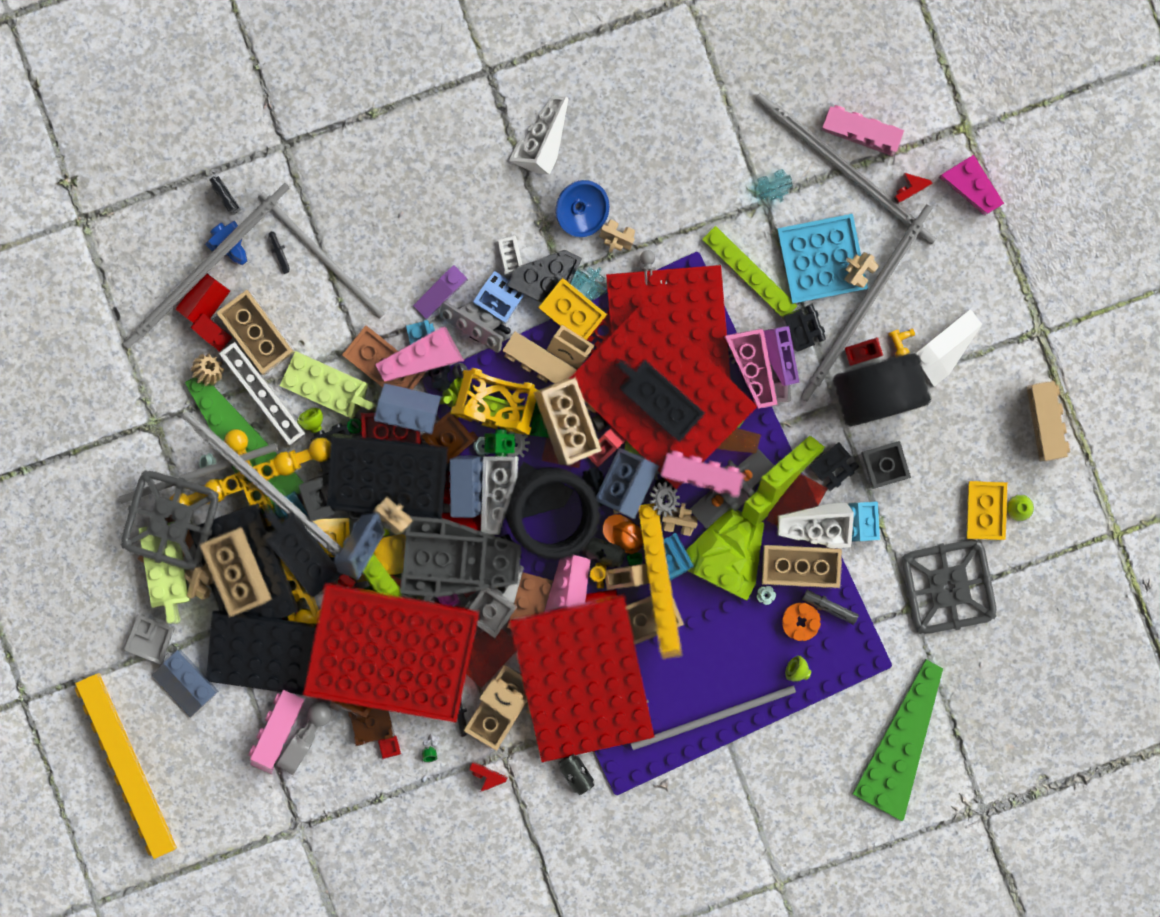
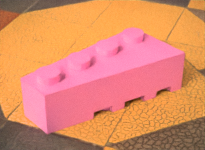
[821,105,905,156]
[375,327,464,381]
[724,328,778,408]
[661,450,744,497]
[544,555,590,612]
[248,690,304,774]

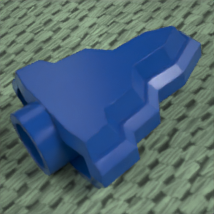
[205,220,248,266]

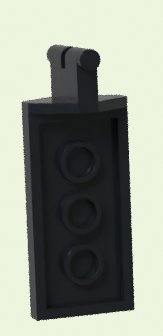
[614,359,705,442]
[262,504,343,598]

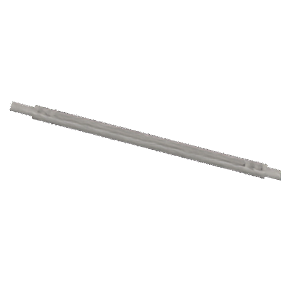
[756,93,937,244]
[123,183,290,349]
[801,204,933,401]
[181,411,343,557]

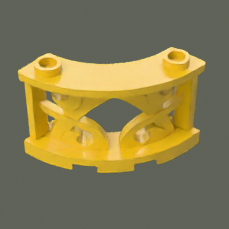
[451,368,538,435]

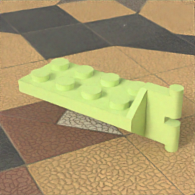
[280,351,378,419]
[138,522,190,624]

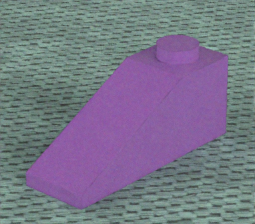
[413,265,468,320]
[764,326,800,386]

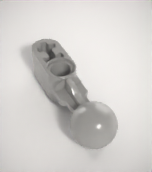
[277,702,332,775]

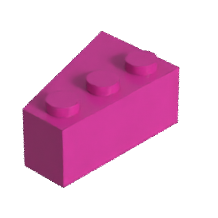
[939,155,1004,215]

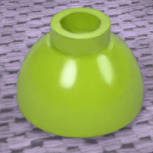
[297,408,323,433]
[1007,494,1034,521]
[785,656,811,682]

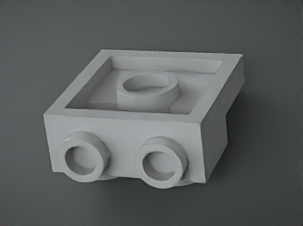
[465,588,517,638]

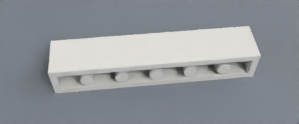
[219,342,306,446]

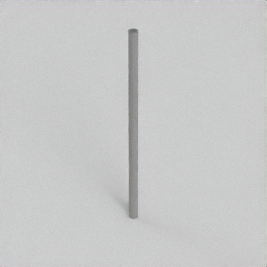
[258,192,385,318]
[119,443,278,503]
[631,685,796,750]

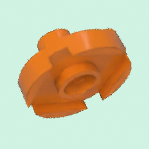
[782,603,821,641]

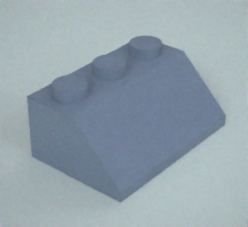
[374,383,441,434]
[596,448,659,518]
[335,513,385,580]
[152,649,219,718]

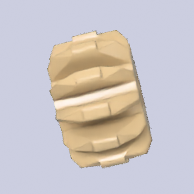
[190,353,224,386]

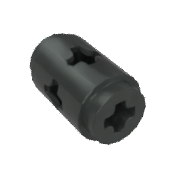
[582,537,625,568]
[558,754,595,795]

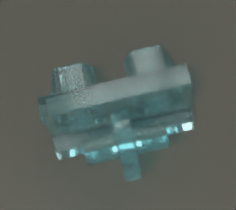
[757,169,793,203]
[572,267,606,301]

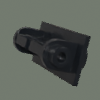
[582,467,604,507]

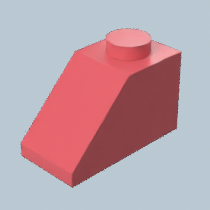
[588,427,626,467]

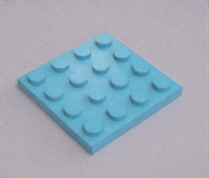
[777,214,868,304]

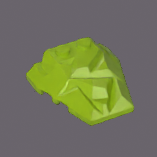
[686,509,764,600]

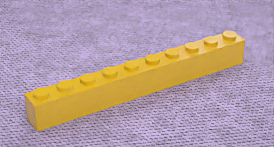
[75,673,177,859]

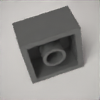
[861,441,911,489]

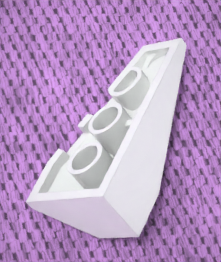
[509,96,568,175]
[916,310,982,387]
[481,457,518,534]
[778,503,854,548]

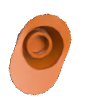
[603,514,644,554]

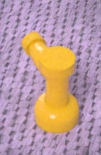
[888,328,915,357]
[590,562,607,588]

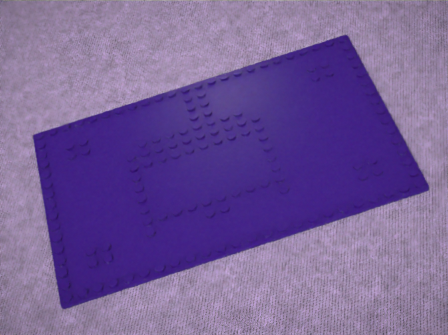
[423,252,892,795]

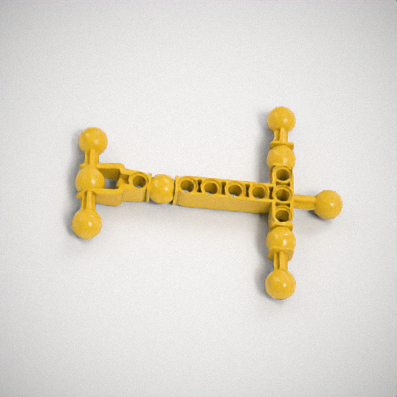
[169,429,331,624]

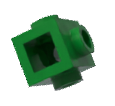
[484,430,515,457]

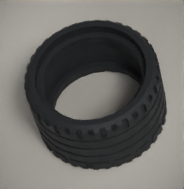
[833,353,931,427]
[506,467,600,560]

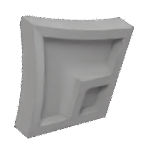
[124,614,175,665]

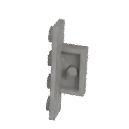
[440,301,503,353]

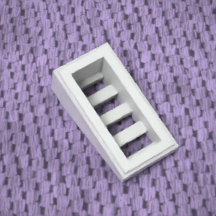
[497,236,522,279]
[502,566,524,604]

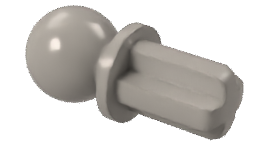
[640,250,656,285]

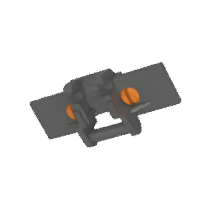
[689,449,774,529]

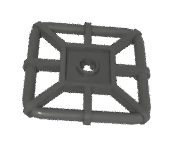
[120,470,219,571]
[902,539,997,634]

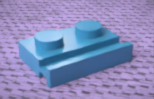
[664,533,694,581]

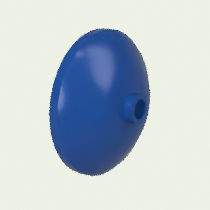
[555,180,610,237]

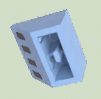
[473,271,525,324]

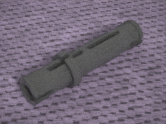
[802,589,859,625]

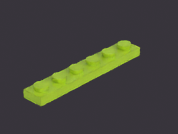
[702,226,798,318]

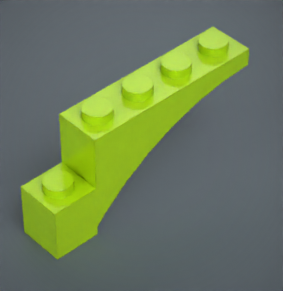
[741,436,825,526]
[342,543,402,597]

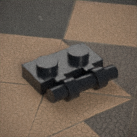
[209,176,241,214]
[783,304,826,352]
[809,442,859,491]

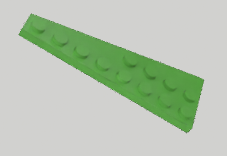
[185,378,304,514]
[852,659,943,821]

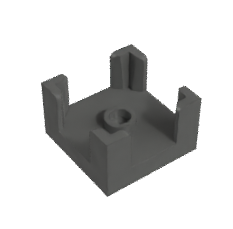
[298,473,340,522]

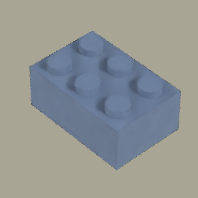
[450,455,483,517]

